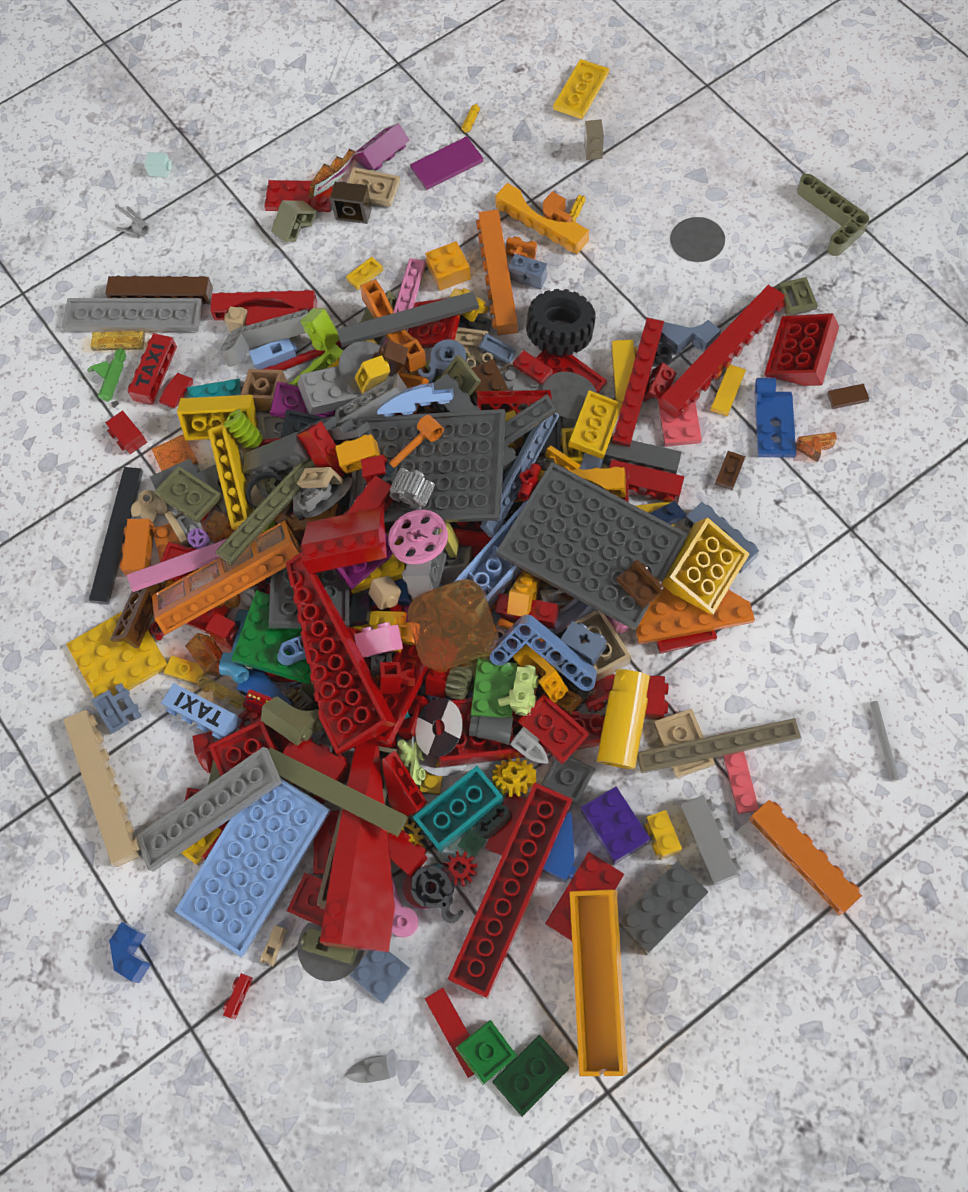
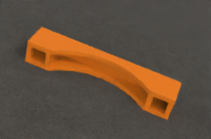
[360,279,426,372]

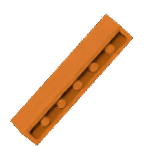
[749,799,862,916]

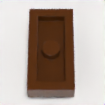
[715,451,746,491]

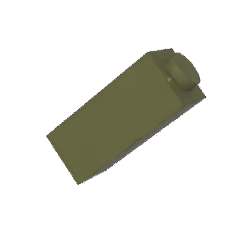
[301,928,358,966]

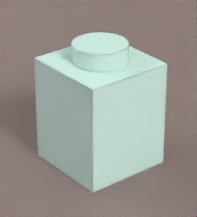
[144,152,172,177]

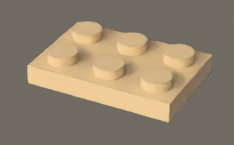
[347,167,401,207]
[654,708,715,779]

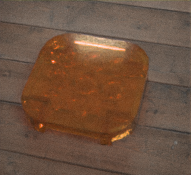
[408,579,499,672]

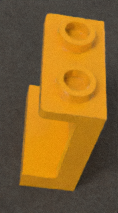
[512,644,568,703]

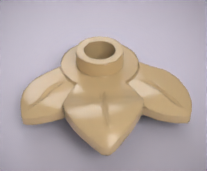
[131,490,168,523]

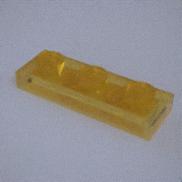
[90,331,145,351]

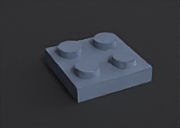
[350,951,411,1004]

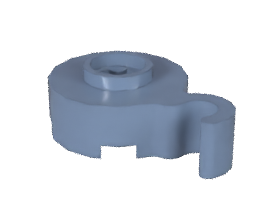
[418,339,467,383]

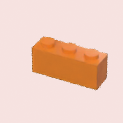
[120,519,155,576]

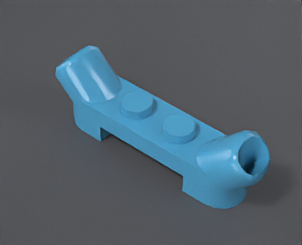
[219,609,250,683]

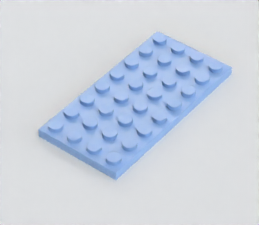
[175,777,331,957]

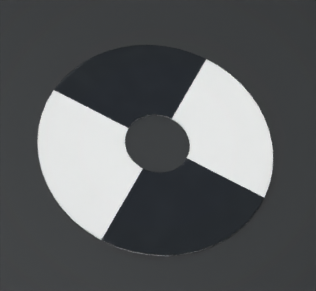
[415,698,462,757]

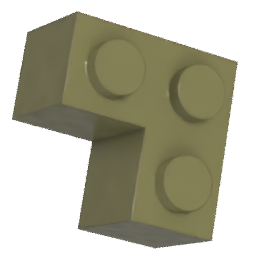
[271,200,317,242]

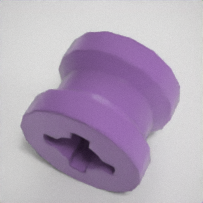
[188,528,210,549]

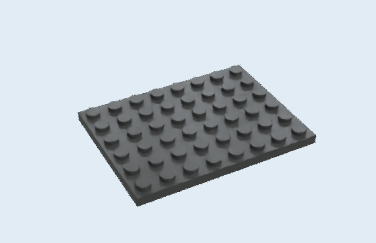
[349,409,506,524]
[495,462,688,631]

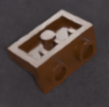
[616,559,664,609]

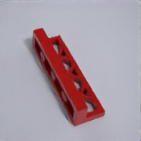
[477,390,552,415]

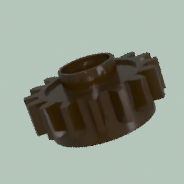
[284,687,319,711]

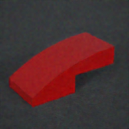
[159,373,193,409]

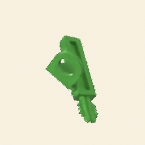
[87,348,127,402]

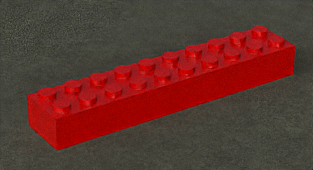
[448,782,573,999]

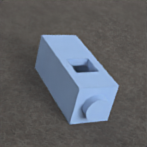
[249,338,298,369]

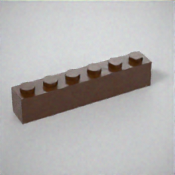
[105,275,213,304]

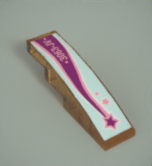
[309,148,355,198]

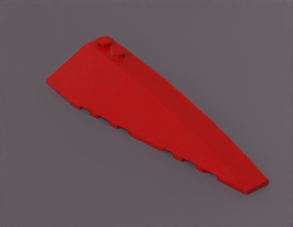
[286,552,397,754]
[434,698,605,768]
[320,739,395,952]

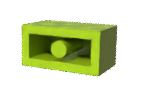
[300,308,339,351]

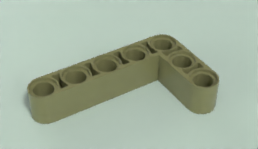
[797,174,869,256]

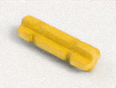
[461,104,480,133]
[569,195,586,222]

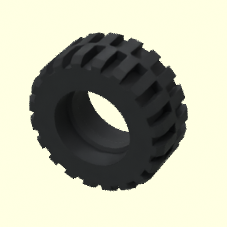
[526,289,596,356]

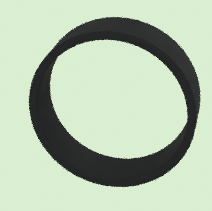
[246,472,283,510]

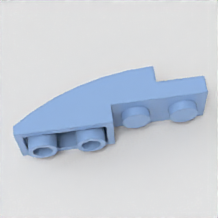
[377,383,454,417]

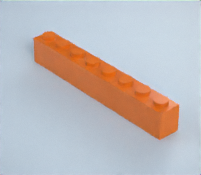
[476,209,518,336]

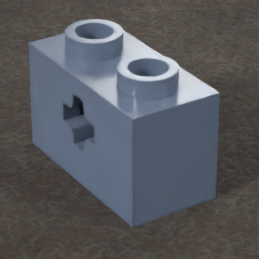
[509,254,548,289]
[560,621,607,666]

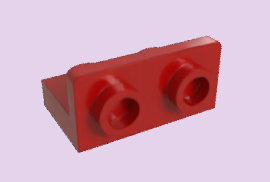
[643,363,677,402]
[578,673,615,712]

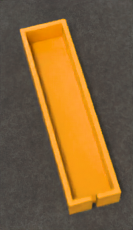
[570,890,628,1076]

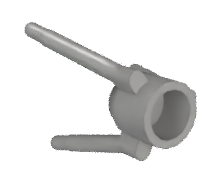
[115,204,149,237]
[538,584,571,606]

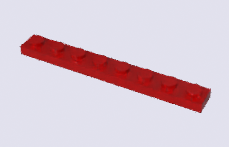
[612,317,664,447]

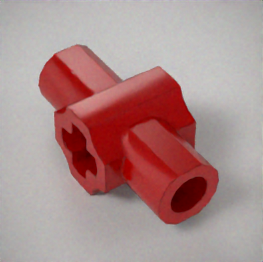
[518,463,542,501]

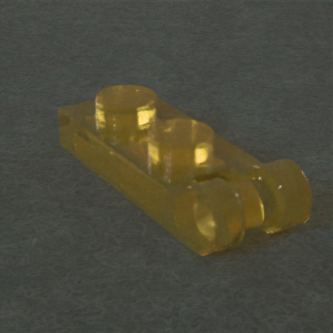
[196,675,247,710]

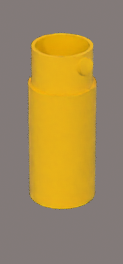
[596,669,650,770]

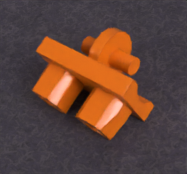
[506,236,537,260]

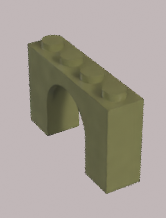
[261,678,323,746]

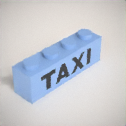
[161,683,243,739]

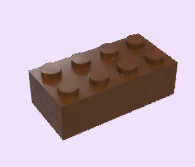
[470,359,519,412]

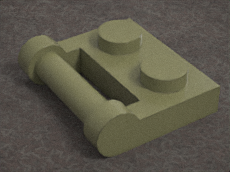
[775,277,818,316]

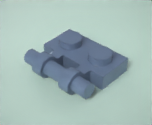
[91,683,142,734]

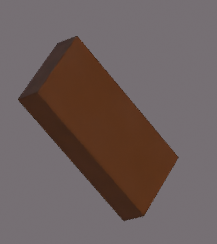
[827,383,869,409]

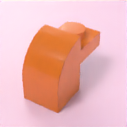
[543,191,572,222]

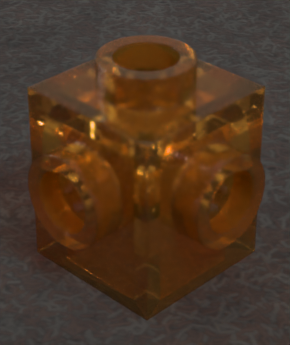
[204,510,234,542]

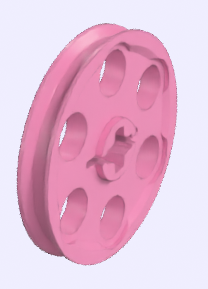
[388,510,448,564]

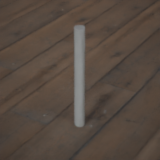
[870,701,899,781]

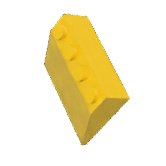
[662,517,749,615]

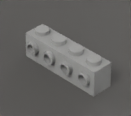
[681,795,741,885]

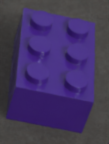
[581,786,651,865]

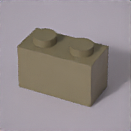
[584,119,604,160]

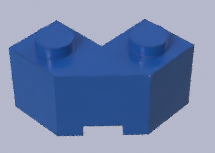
[109,922,151,983]

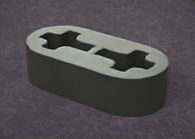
[476,804,512,839]

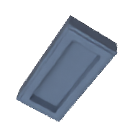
[477,333,516,365]

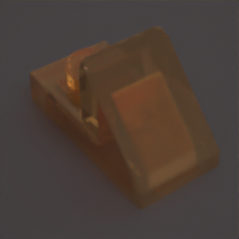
[796,432,837,462]

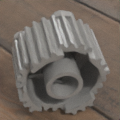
[390,468,435,510]

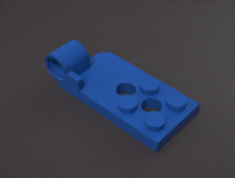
[754,378,796,458]

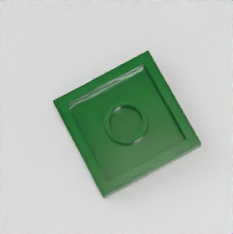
[456,1020,517,1085]

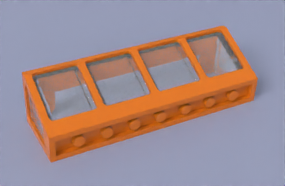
[152,520,301,635]

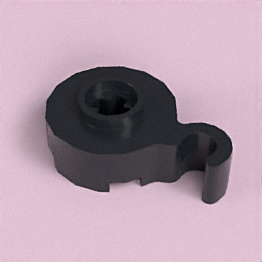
[411,863,464,923]

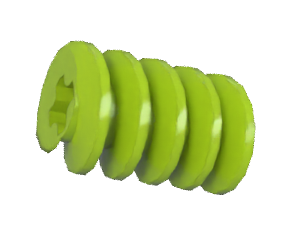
[224,409,263,449]

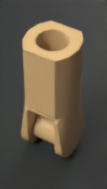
[260,925,287,967]

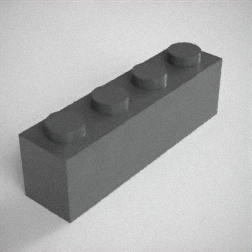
[243,432,309,478]
[603,436,682,474]

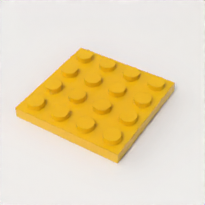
[66,611,168,698]

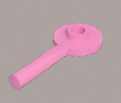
[391,873,418,938]

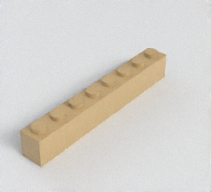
[63,710,141,867]

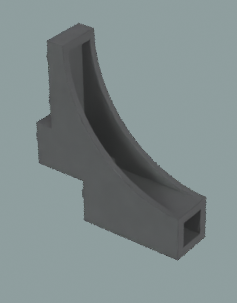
[150,459,230,522]

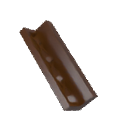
[110,582,166,648]

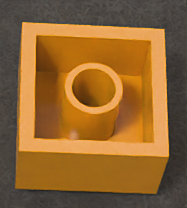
[425,241,471,291]

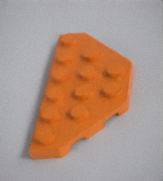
[635,586,755,644]

